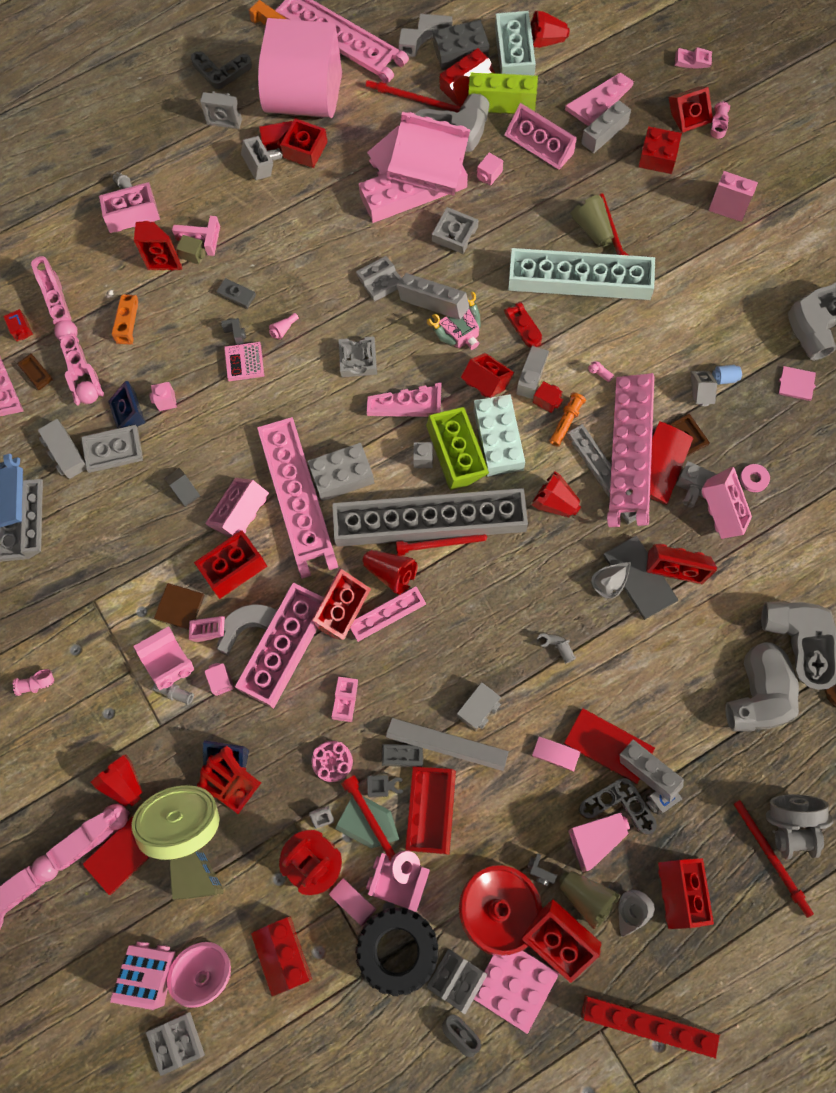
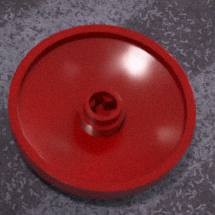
[459,865,542,956]

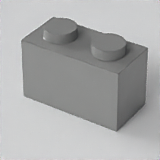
[457,683,501,732]

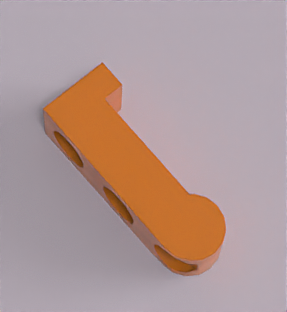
[249,0,286,25]
[112,295,138,345]

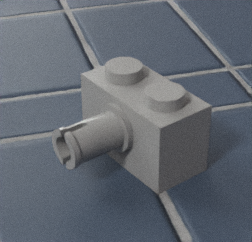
[241,136,282,180]
[676,461,717,508]

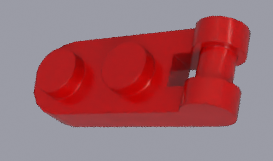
[504,301,542,348]

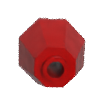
[530,11,570,48]
[532,471,581,518]
[91,754,143,807]

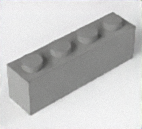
[397,273,469,320]

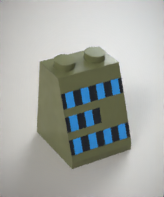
[170,848,224,900]

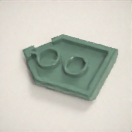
[335,796,400,849]

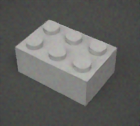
[308,443,375,502]

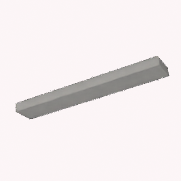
[566,424,637,524]
[386,718,509,771]

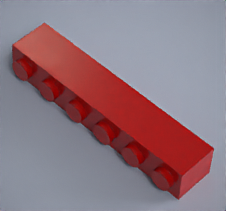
[581,995,720,1059]

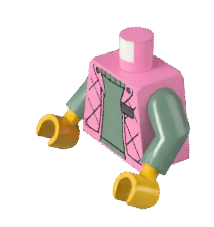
[427,292,481,350]

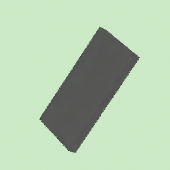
[603,536,678,620]

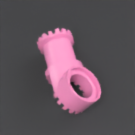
[710,101,730,139]
[13,669,54,696]

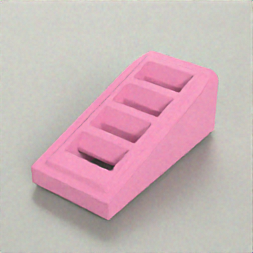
[189,616,225,642]

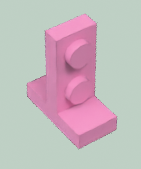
[172,216,220,256]

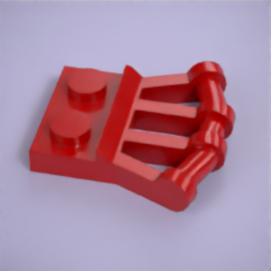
[197,746,261,814]

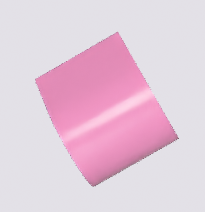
[258,18,342,118]

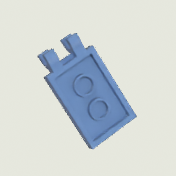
[0,454,23,527]

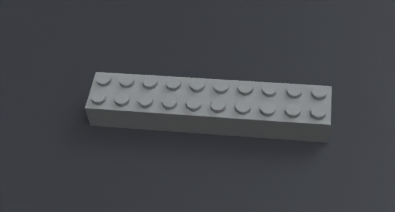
[333,488,528,547]

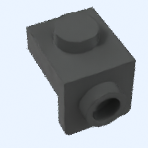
[221,318,246,345]
[527,853,557,886]

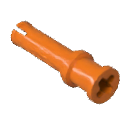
[549,393,586,447]

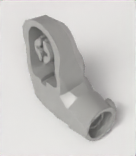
[415,94,489,152]
[788,282,836,361]
[761,601,836,690]
[725,642,799,731]

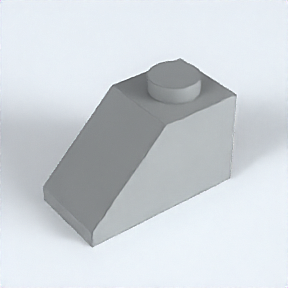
[691,371,717,406]

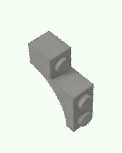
[399,14,453,57]

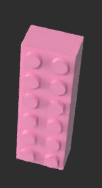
[359,165,468,223]
[235,583,324,709]

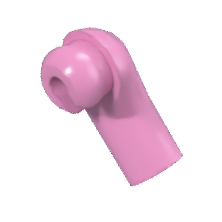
[588,361,614,382]

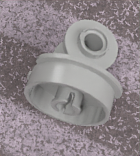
[766,794,833,859]

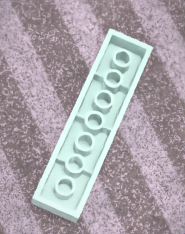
[508,248,655,300]

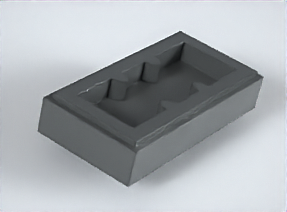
[216,278,256,309]
[382,744,423,767]

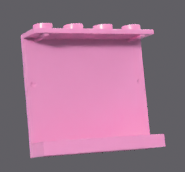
[387,112,470,196]

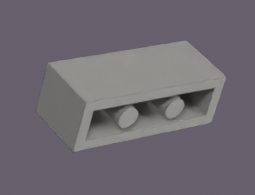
[581,100,631,153]
[38,419,86,479]
[620,740,684,802]

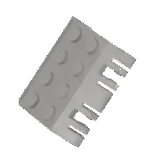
[0,479,43,562]

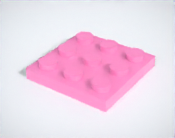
[474,951,559,1034]

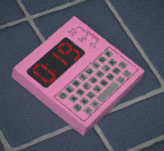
[225,342,265,381]

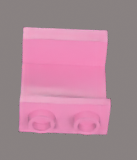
[133,626,194,691]
[366,853,430,912]

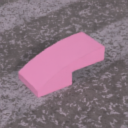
[675,48,712,68]
[332,677,358,722]
[532,737,580,772]
[329,878,376,926]

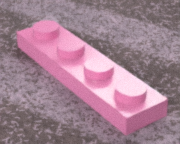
[350,587,426,642]

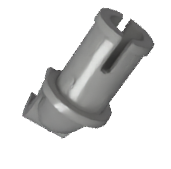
[113,172,133,189]
[537,633,576,664]

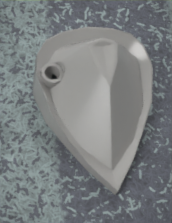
[591,562,631,599]
[618,889,654,937]

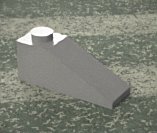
[516,346,549,399]

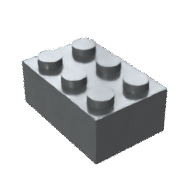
[433,20,489,71]

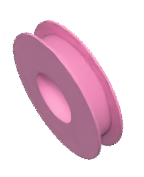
[740,464,770,492]
[390,850,420,884]

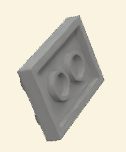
[82,425,143,473]

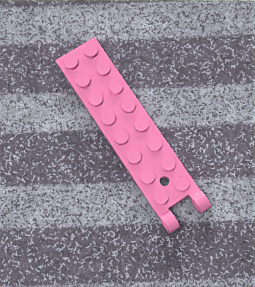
[275,0,409,83]
[607,373,654,527]
[257,417,339,579]

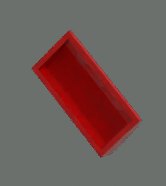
[631,421,693,505]
[405,767,456,855]

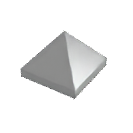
[309,806,335,829]

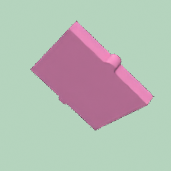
[778,366,816,401]

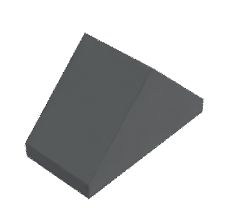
[164,468,200,507]

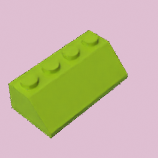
[469,72,538,114]
[426,407,489,490]

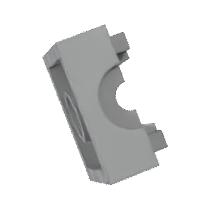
[200,91,242,129]
[432,207,478,254]
[338,337,377,377]

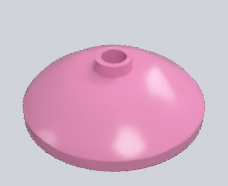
[167,942,231,1008]

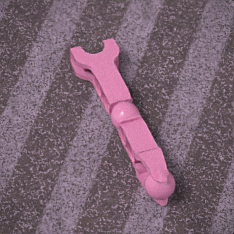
[31,256,104,406]
[0,804,130,929]

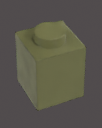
[176,235,206,264]

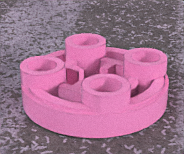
[312,741,353,783]

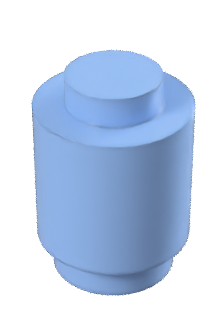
[712,365,742,385]

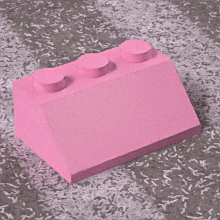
[99,182,160,233]
[702,467,752,539]
[205,478,269,538]

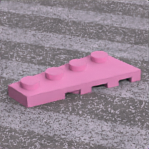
[565,73,634,126]
[0,357,24,416]
[367,383,441,417]

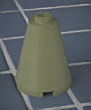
[570,195,614,247]
[559,871,620,930]

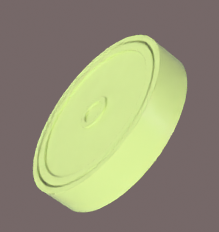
[132,785,219,860]

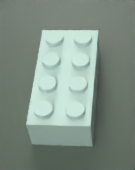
[495,11,536,75]
[474,394,525,477]

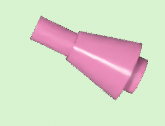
[269,313,298,340]

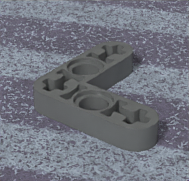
[191,51,252,89]
[579,778,657,835]

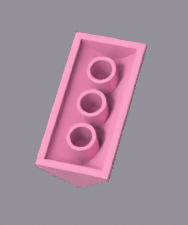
[505,103,576,169]

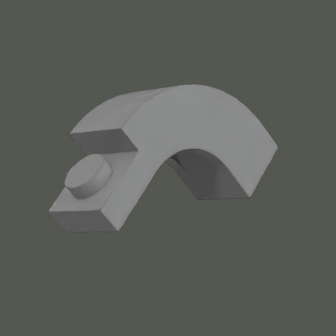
[217,605,278,656]

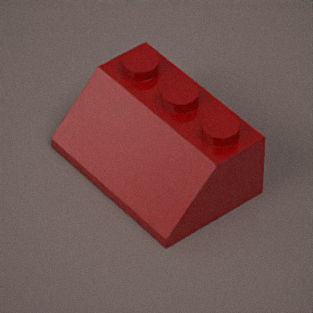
[439,48,495,107]
[134,221,182,270]
[194,530,268,599]
[646,544,717,585]
[311,569,371,640]
[658,858,714,929]
[522,899,602,983]
[251,917,312,997]

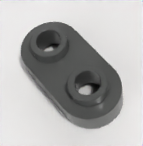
[442,1015,481,1057]

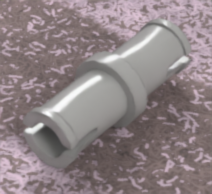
[153,683,194,705]

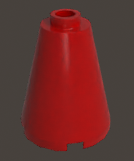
[362,550,418,595]

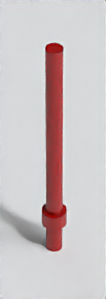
[366,80,461,113]
[733,800,814,918]

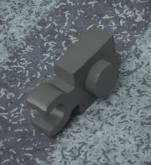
[367,775,403,798]

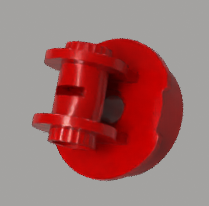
[279,830,342,895]

